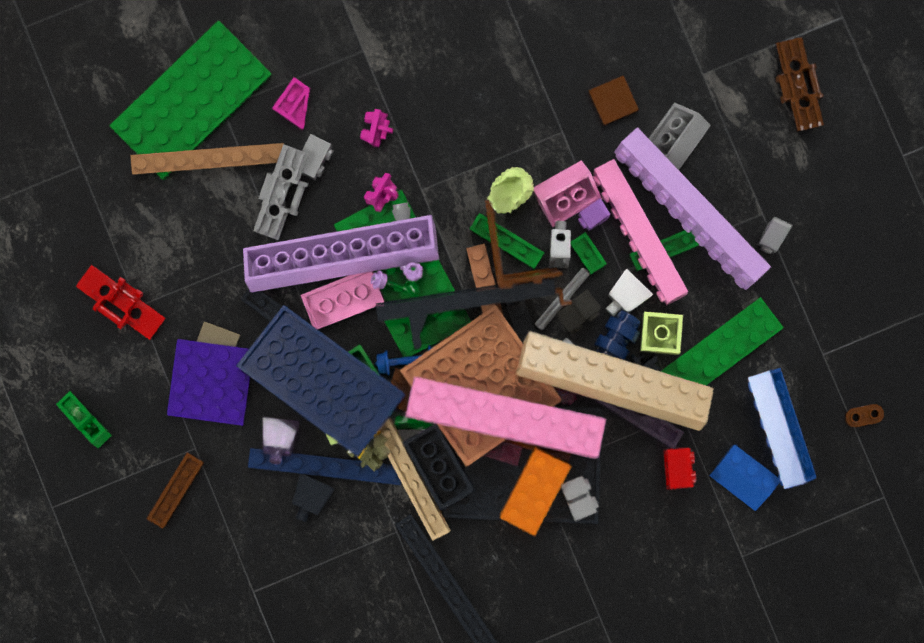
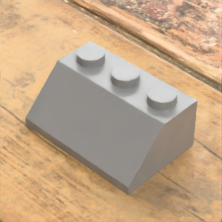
[649,103,711,170]

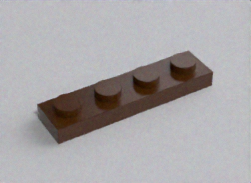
[147,452,204,529]

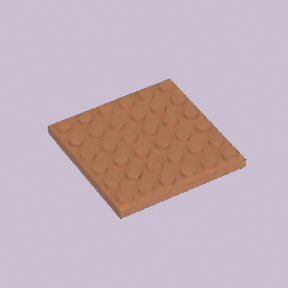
[400,305,562,467]

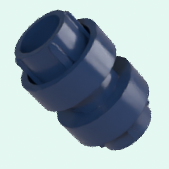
[594,310,640,361]

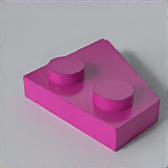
[272,77,310,130]

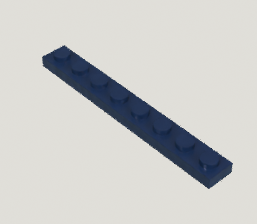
[248,448,401,485]

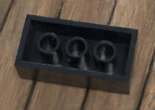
[403,424,476,510]

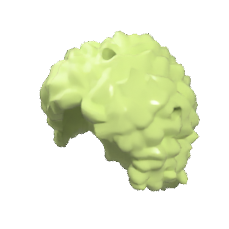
[488,167,534,214]

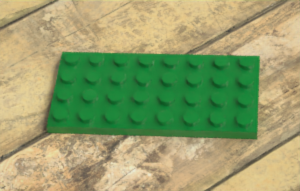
[109,20,272,180]
[334,190,471,357]

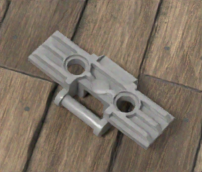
[253,144,309,240]

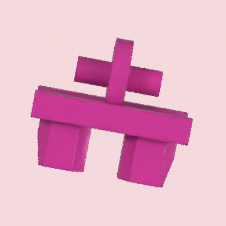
[360,109,393,147]
[364,173,398,212]

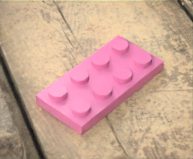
[301,271,385,330]

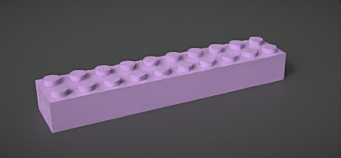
[614,127,771,290]
[243,215,439,292]

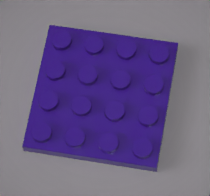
[167,339,250,426]

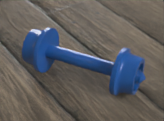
[374,345,434,376]

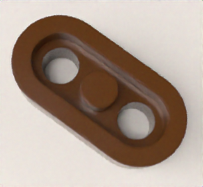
[845,404,884,427]

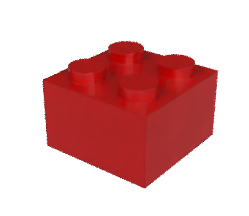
[663,448,696,489]

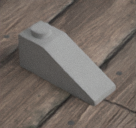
[758,217,792,254]

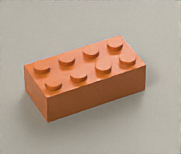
[500,446,571,536]

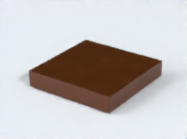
[588,76,639,126]

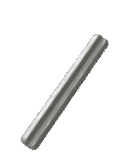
[535,268,590,330]

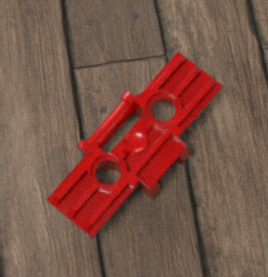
[76,265,166,340]

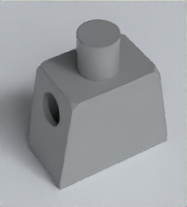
[549,221,571,268]

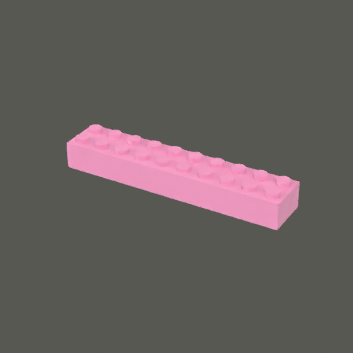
[405,377,606,459]

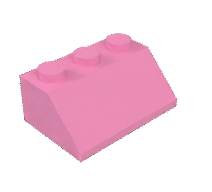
[533,161,602,227]

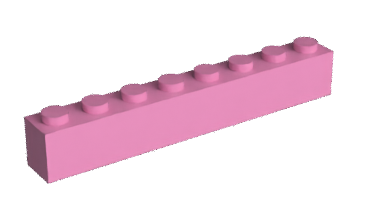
[593,159,688,305]

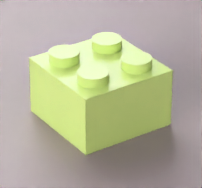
[640,312,683,355]

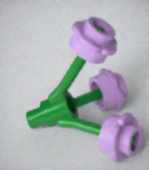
[371,263,423,297]

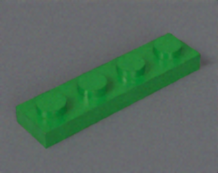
[469,213,545,269]
[629,230,700,272]

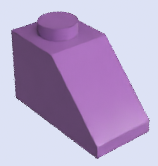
[578,198,610,231]

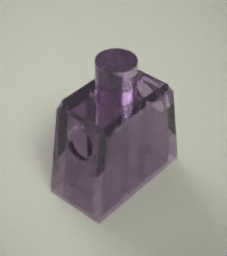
[262,417,300,464]

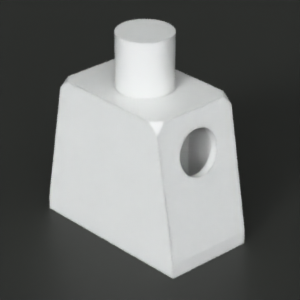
[606,269,653,316]

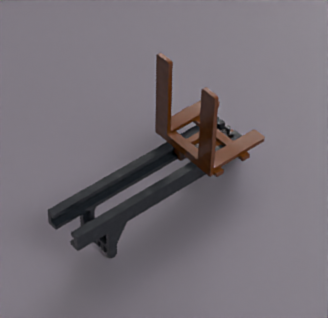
[376,200,572,349]

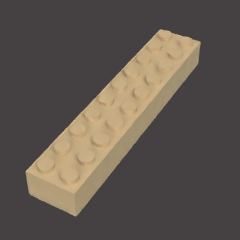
[516,332,714,431]

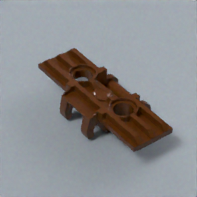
[775,37,824,131]

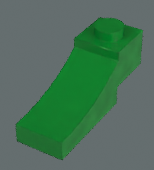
[56,391,112,448]

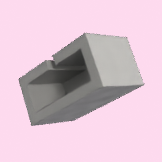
[302,134,333,180]
[561,476,599,521]

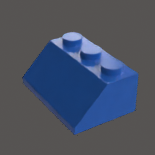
[709,445,780,511]

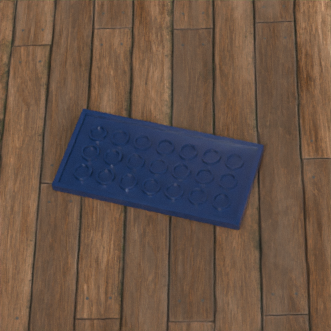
[236,305,406,457]

